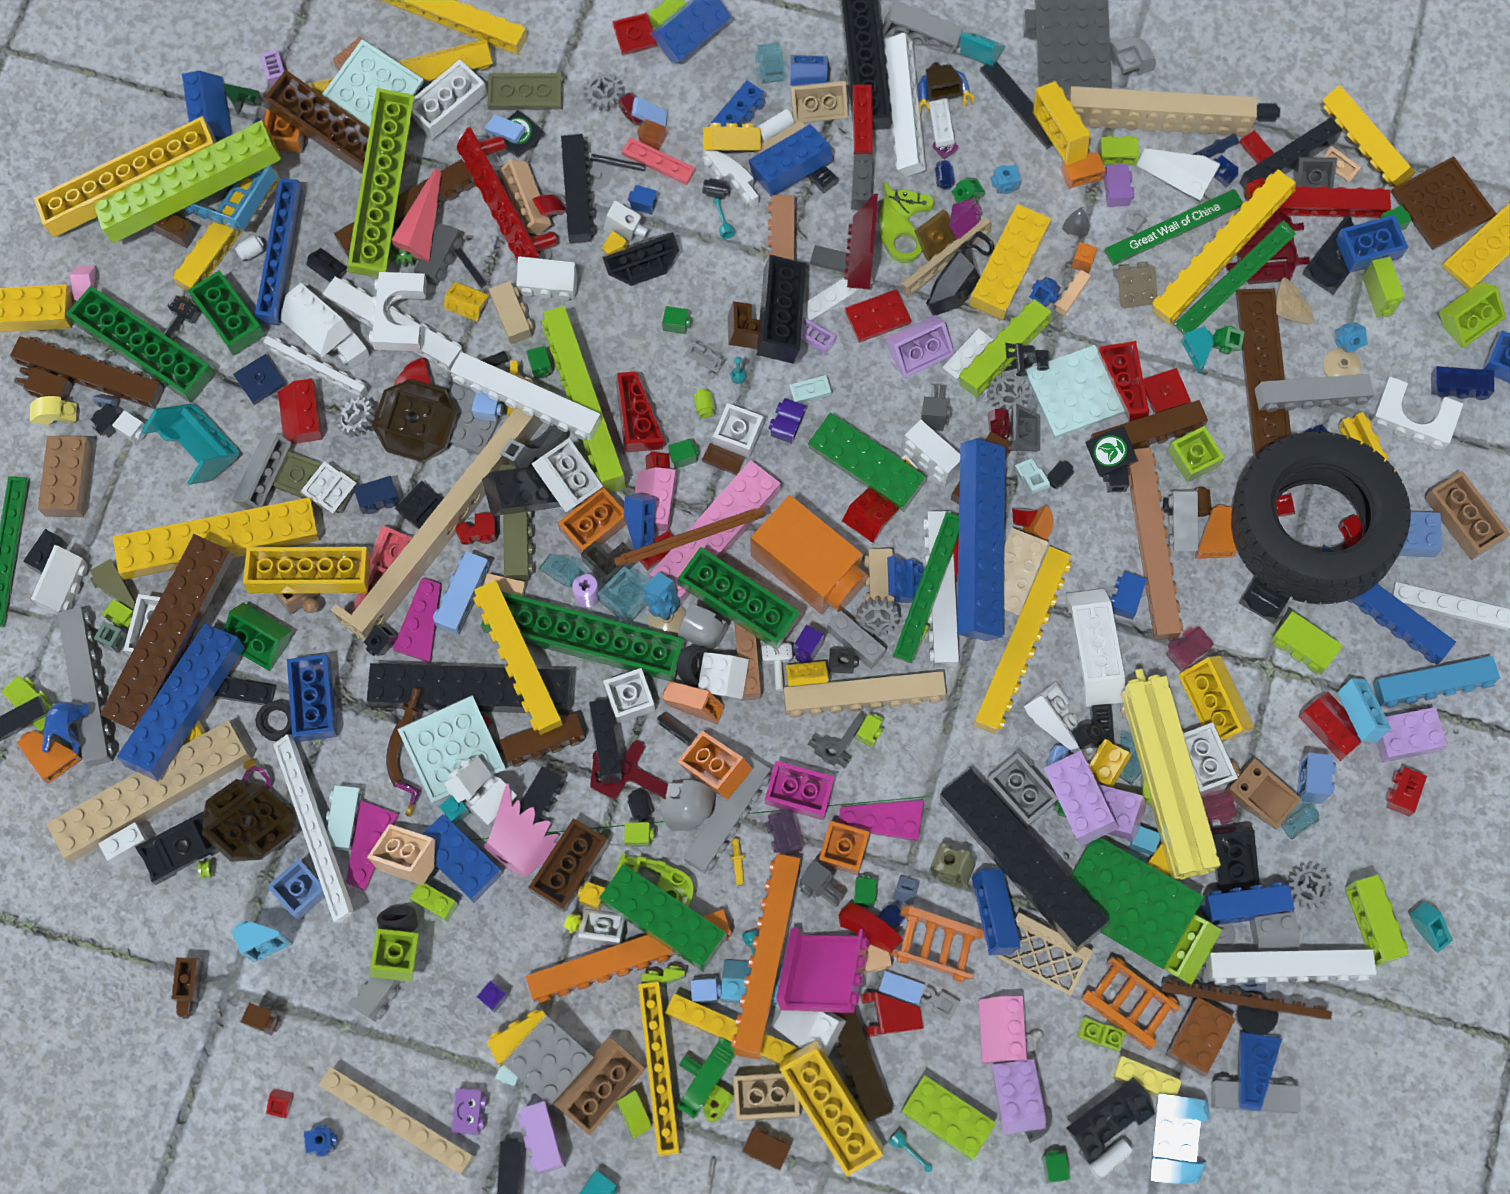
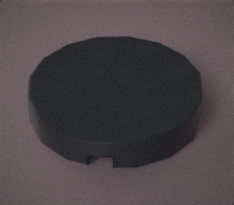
[1235,994,1279,1035]

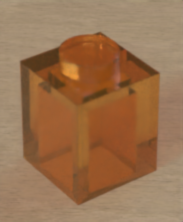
[637,119,667,150]

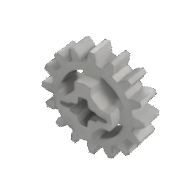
[583,71,623,110]
[988,371,1030,411]
[336,396,376,437]
[856,597,899,637]
[1287,864,1334,910]

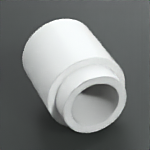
[235,235,264,261]

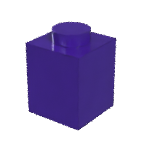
[476,981,508,1013]

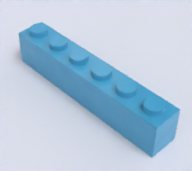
[1373,656,1500,708]

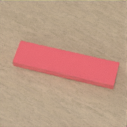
[622,137,696,185]

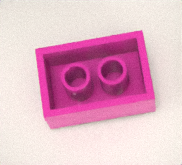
[765,761,834,820]

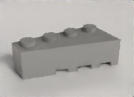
[881,1,962,54]
[348,948,421,1022]

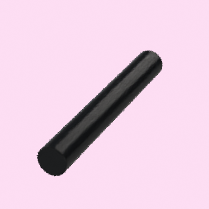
[590,154,646,172]
[455,248,487,288]

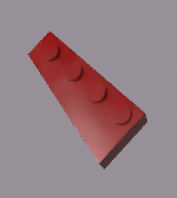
[1098,341,1149,422]
[616,371,665,453]

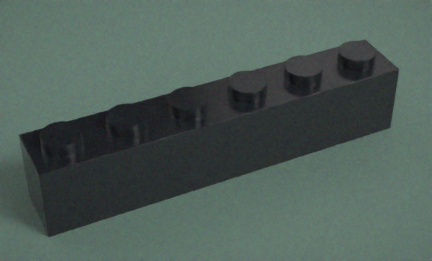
[1239,117,1343,190]
[561,134,595,244]

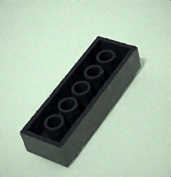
[756,254,806,364]

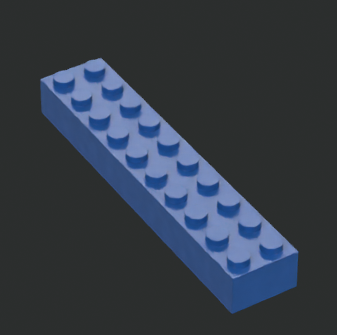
[957,438,1005,641]

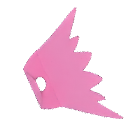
[484,783,559,877]

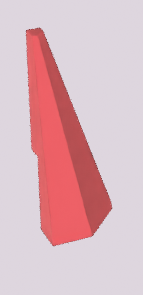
[392,168,442,262]
[351,525,412,614]

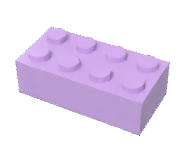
[1044,751,1119,846]

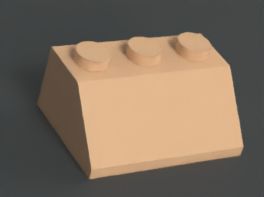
[367,824,435,885]

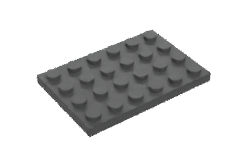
[1035,0,1112,99]

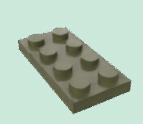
[487,73,562,110]
[271,451,358,513]

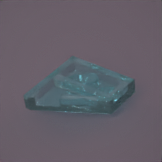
[1119,731,1142,785]

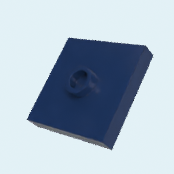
[233,354,286,405]

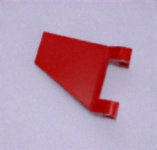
[861,992,924,1037]

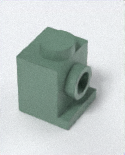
[94,621,127,653]

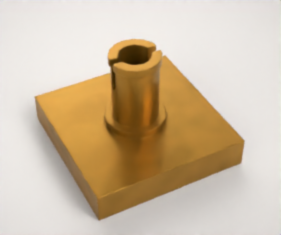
[914,210,957,261]

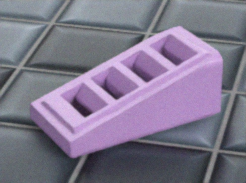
[260,49,284,86]
[801,317,836,355]

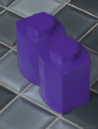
[768,398,806,444]

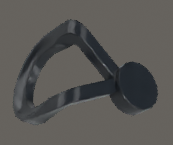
[959,231,995,256]

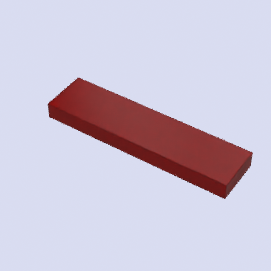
[853,85,873,154]

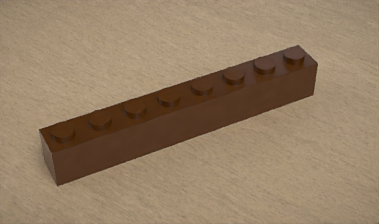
[334,159,475,258]
[10,336,164,409]

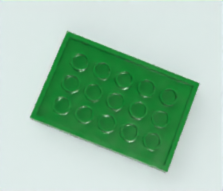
[1070,837,1205,970]

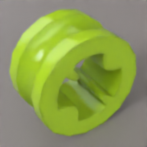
[198,859,213,879]

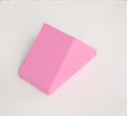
[70,265,96,302]

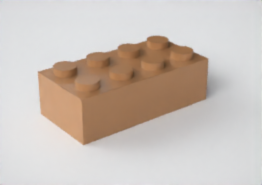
[38,436,93,517]
[1425,471,1510,560]
[553,1037,646,1136]

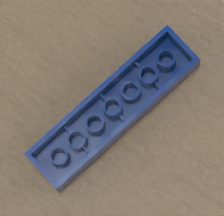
[117,623,244,781]

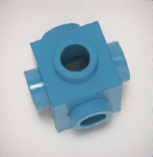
[991,165,1021,194]
[1335,322,1368,352]

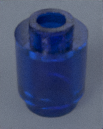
[935,160,955,190]

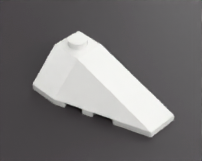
[1137,148,1220,200]
[1024,681,1096,762]

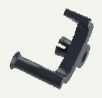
[1003,343,1050,376]

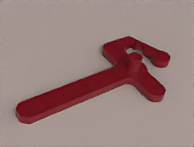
[590,741,668,799]

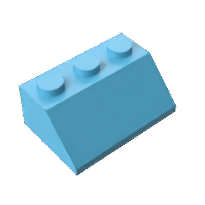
[231,921,292,962]
[721,960,783,1006]

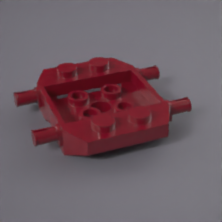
[1226,210,1310,284]

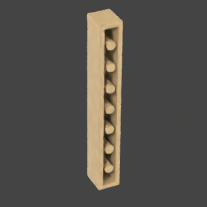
[783,671,946,718]
[319,1067,475,1176]

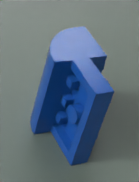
[887,556,924,603]

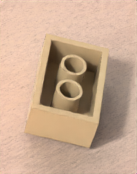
[733,1073,800,1122]

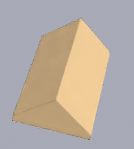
[790,81,848,123]

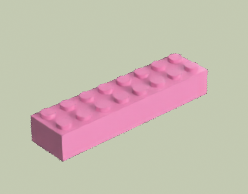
[650,460,781,605]

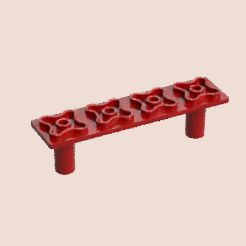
[456,127,557,264]

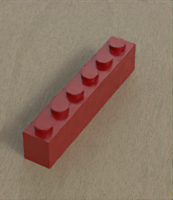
[1277,186,1391,218]

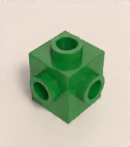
[951,177,986,204]
[1213,325,1245,354]

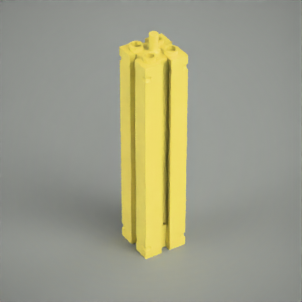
[1121,669,1220,881]

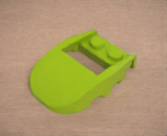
[613,853,694,907]

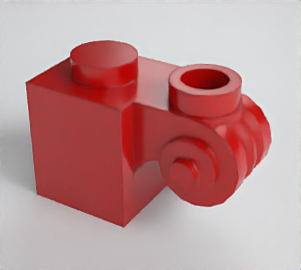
[455,513,497,545]

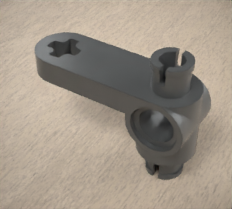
[807,713,866,769]

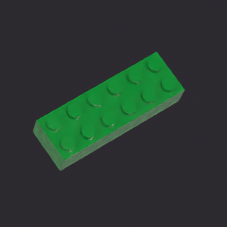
[808,412,926,512]
[677,547,800,650]
[599,864,727,972]

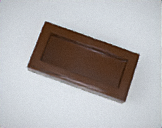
[702,443,745,476]

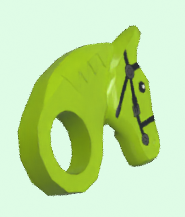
[879,182,935,263]

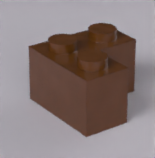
[727,301,759,349]

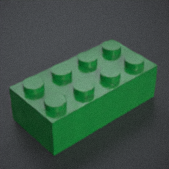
[187,270,265,356]

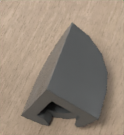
[1062,207,1090,237]
[1024,1109,1052,1143]

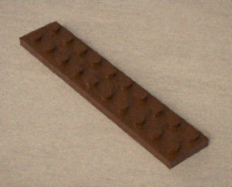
[1236,288,1291,460]

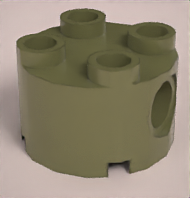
[929,844,976,888]

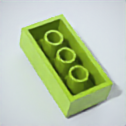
[1344,875,1408,967]
[900,1075,996,1161]

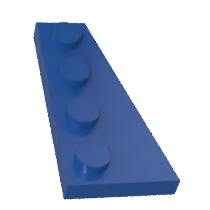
[1239,1032,1283,1112]

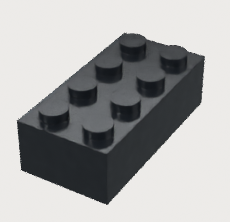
[482,467,561,516]

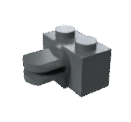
[921,384,951,431]
[799,860,844,907]

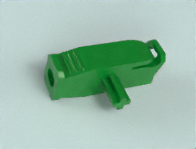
[677,1038,736,1119]

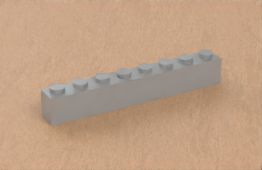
[57,607,114,767]

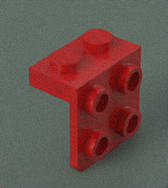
[842,489,898,543]

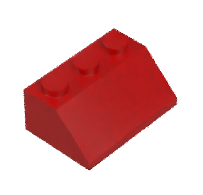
[278,378,323,445]
[1298,691,1362,761]

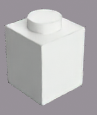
[112,411,145,444]

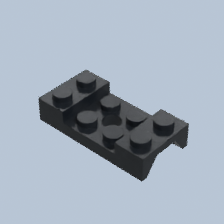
[1302,214,1354,295]
[1239,577,1289,624]
[135,811,220,885]
[1066,1078,1156,1164]

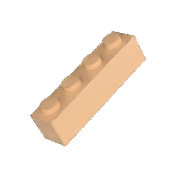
[1055,270,1091,316]

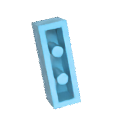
[1337,678,1391,743]

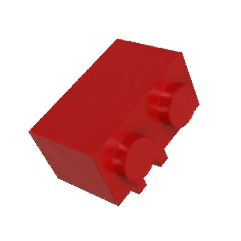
[1386,767,1427,817]

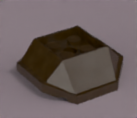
[372,379,458,463]
[202,779,293,862]

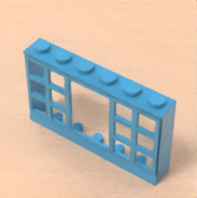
[183,165,278,231]

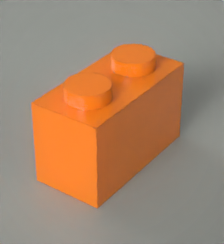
[1061,152,1106,189]

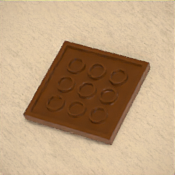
[1391,156,1496,250]

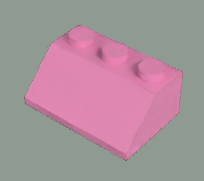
[635,467,676,532]
[978,996,1027,1064]

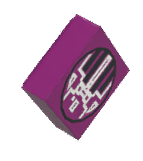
[932,142,958,160]

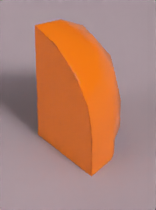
[1021,505,1053,541]

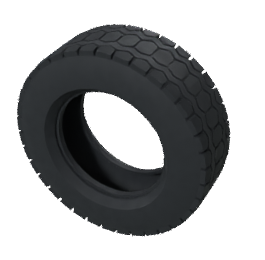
[1231,431,1411,604]

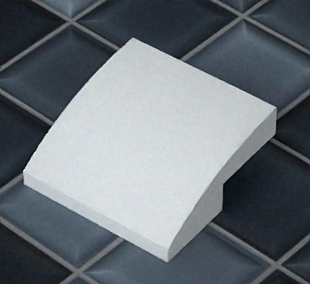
[300,461,356,514]

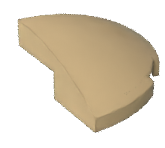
[1276,277,1314,324]

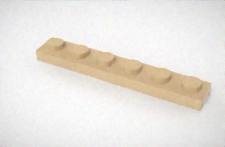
[902,217,991,298]

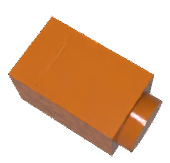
[750,495,868,614]

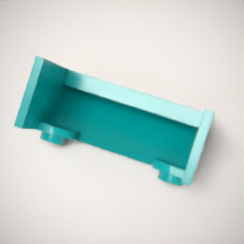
[141,403,239,485]

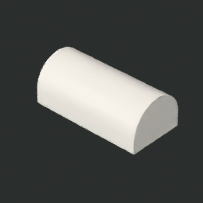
[757,109,794,143]
[1089,1139,1132,1180]

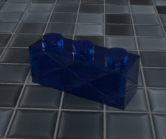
[1431,366,1495,400]

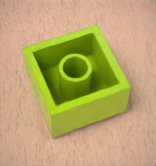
[1167,426,1225,483]
[370,929,419,982]

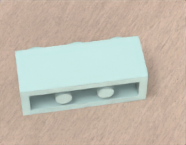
[326,785,362,852]

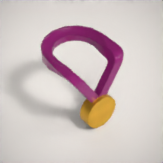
[242,759,271,790]
[395,781,421,817]

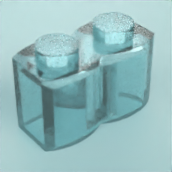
[754,43,784,83]
[1281,805,1320,839]

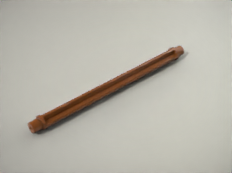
[614,507,765,567]

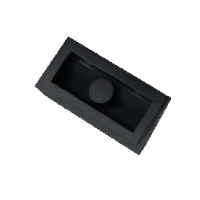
[306,248,347,283]
[657,712,698,746]

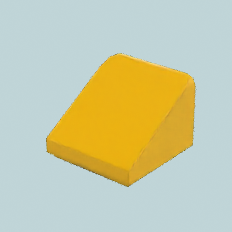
[601,231,627,254]

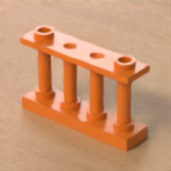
[890,906,984,982]
[1080,957,1181,1050]

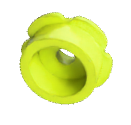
[564,913,582,933]

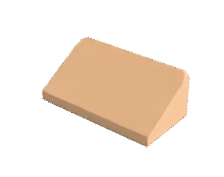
[1323,146,1362,183]
[484,573,526,597]

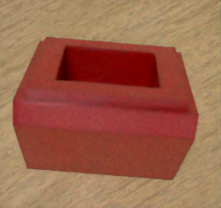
[1012,508,1038,527]

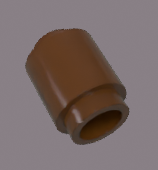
[1194,487,1212,517]

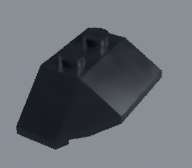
[602,232,679,286]
[926,247,980,316]

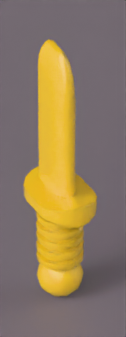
[729,838,745,885]

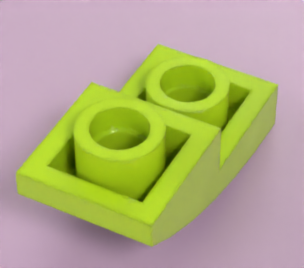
[641,966,685,985]
[1076,1017,1126,1052]
[615,1090,652,1139]

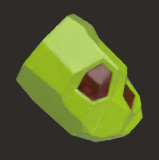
[703,1085,734,1123]

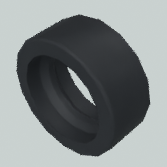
[677,646,710,684]
[255,701,292,742]
[377,905,418,932]

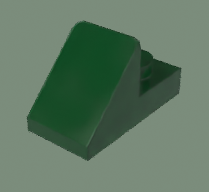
[223,83,263,114]

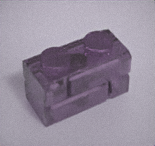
[765,809,803,856]

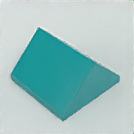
[960,32,1006,66]

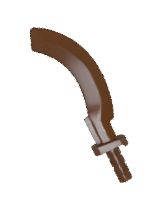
[386,687,421,787]

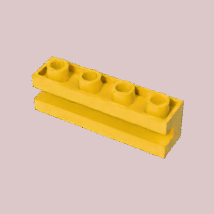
[1338,412,1395,472]

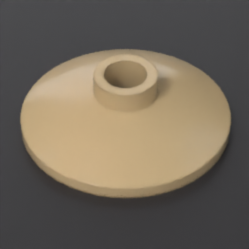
[1323,348,1361,377]
[648,605,686,637]

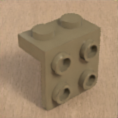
[1113,261,1158,308]

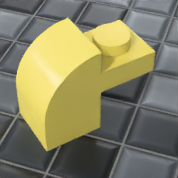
[30,396,76,425]

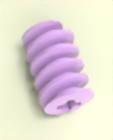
[572,573,600,608]

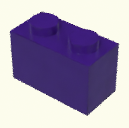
[793,624,824,663]

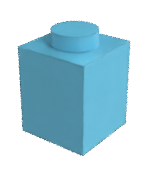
[1127,826,1160,856]

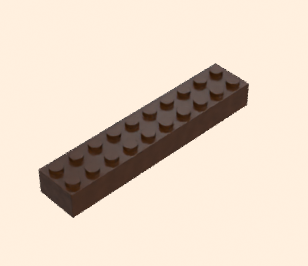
[100,534,235,731]

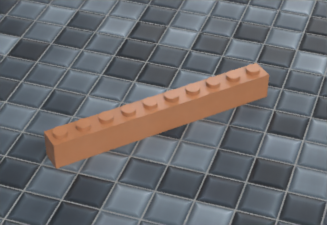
[1128,448,1183,640]

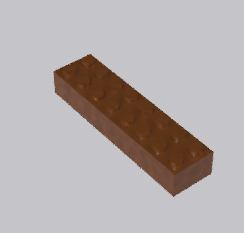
[264,69,411,175]

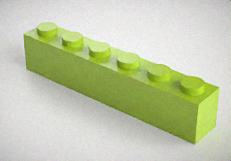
[959,299,1052,398]

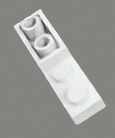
[702,150,758,208]

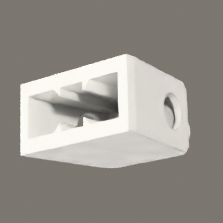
[603,201,648,241]

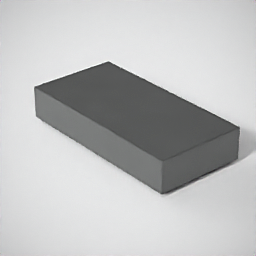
[810,245,848,273]

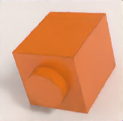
[1071,242,1098,273]

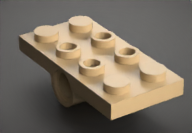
[1003,528,1049,616]

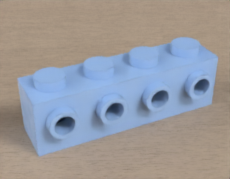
[433,551,490,635]

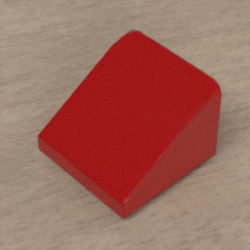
[645,451,670,470]
[266,1089,293,1119]

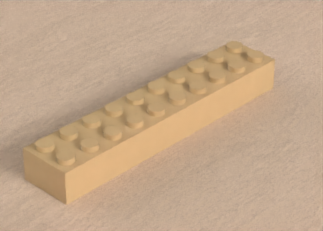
[1067,86,1257,136]
[46,720,252,863]

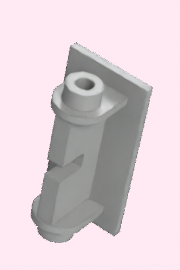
[685,339,727,373]

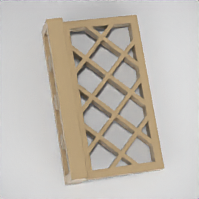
[996,912,1093,996]

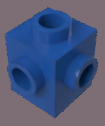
[1029,277,1061,307]
[304,1125,338,1157]

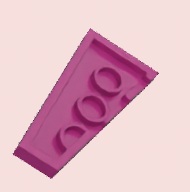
[393,578,441,663]
[346,800,398,891]
[838,800,924,841]

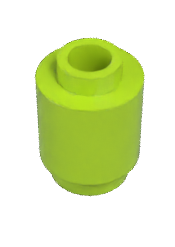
[693,389,715,419]

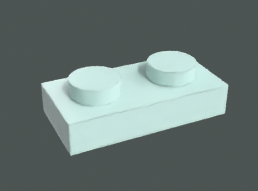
[789,375,831,403]

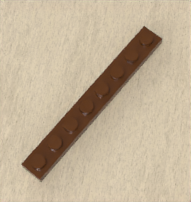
[1160,980,1332,1020]

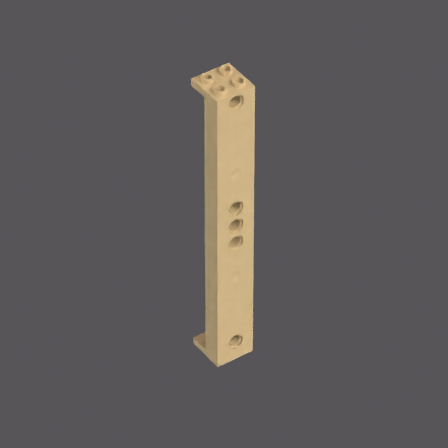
[331,375,545,641]

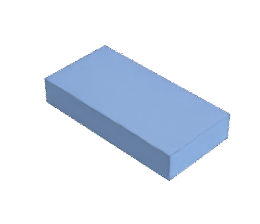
[632,97,667,129]
[485,115,526,143]
[878,971,924,1005]

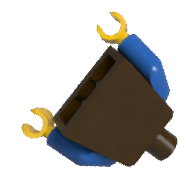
[918,62,974,115]

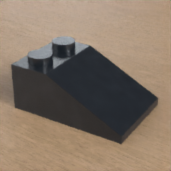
[1210,823,1260,894]

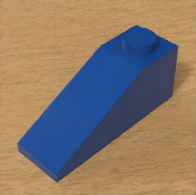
[624,493,656,550]

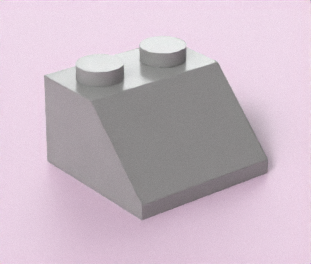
[1249,912,1299,952]

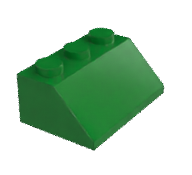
[224,602,292,671]

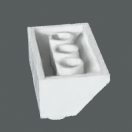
[411,60,487,139]
[280,283,351,357]

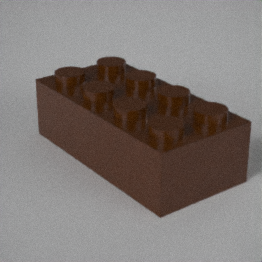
[528,818,609,913]

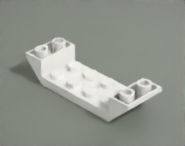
[1065,589,1125,708]

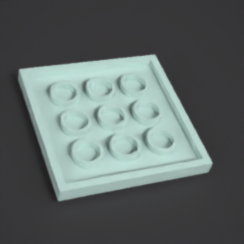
[322,40,424,128]
[1025,345,1125,439]
[398,695,506,803]

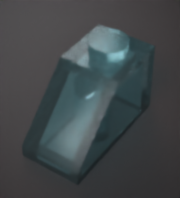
[539,553,585,588]

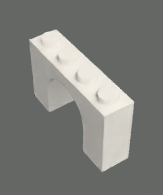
[369,272,427,352]
[1371,377,1463,450]

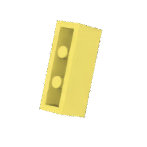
[1111,1056,1182,1097]

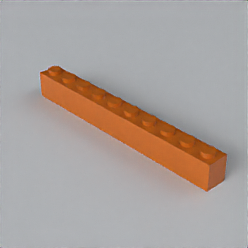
[731,854,801,1060]
[525,910,731,1004]

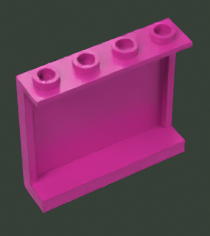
[776,928,869,1013]

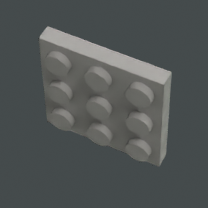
[448,384,506,455]
[503,1014,594,1106]

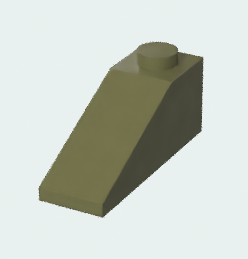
[90,559,136,612]

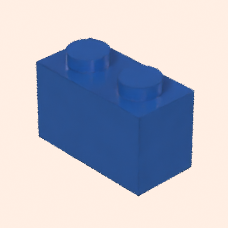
[1110,571,1147,620]

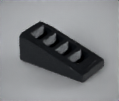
[807,166,838,194]
[1090,705,1115,748]

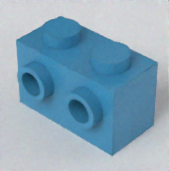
[643,572,680,620]

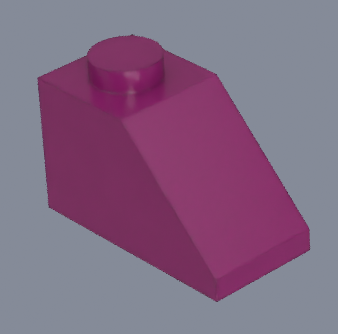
[949,198,982,239]

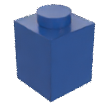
[628,185,657,215]

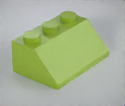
[1439,282,1506,348]
[1271,611,1343,675]

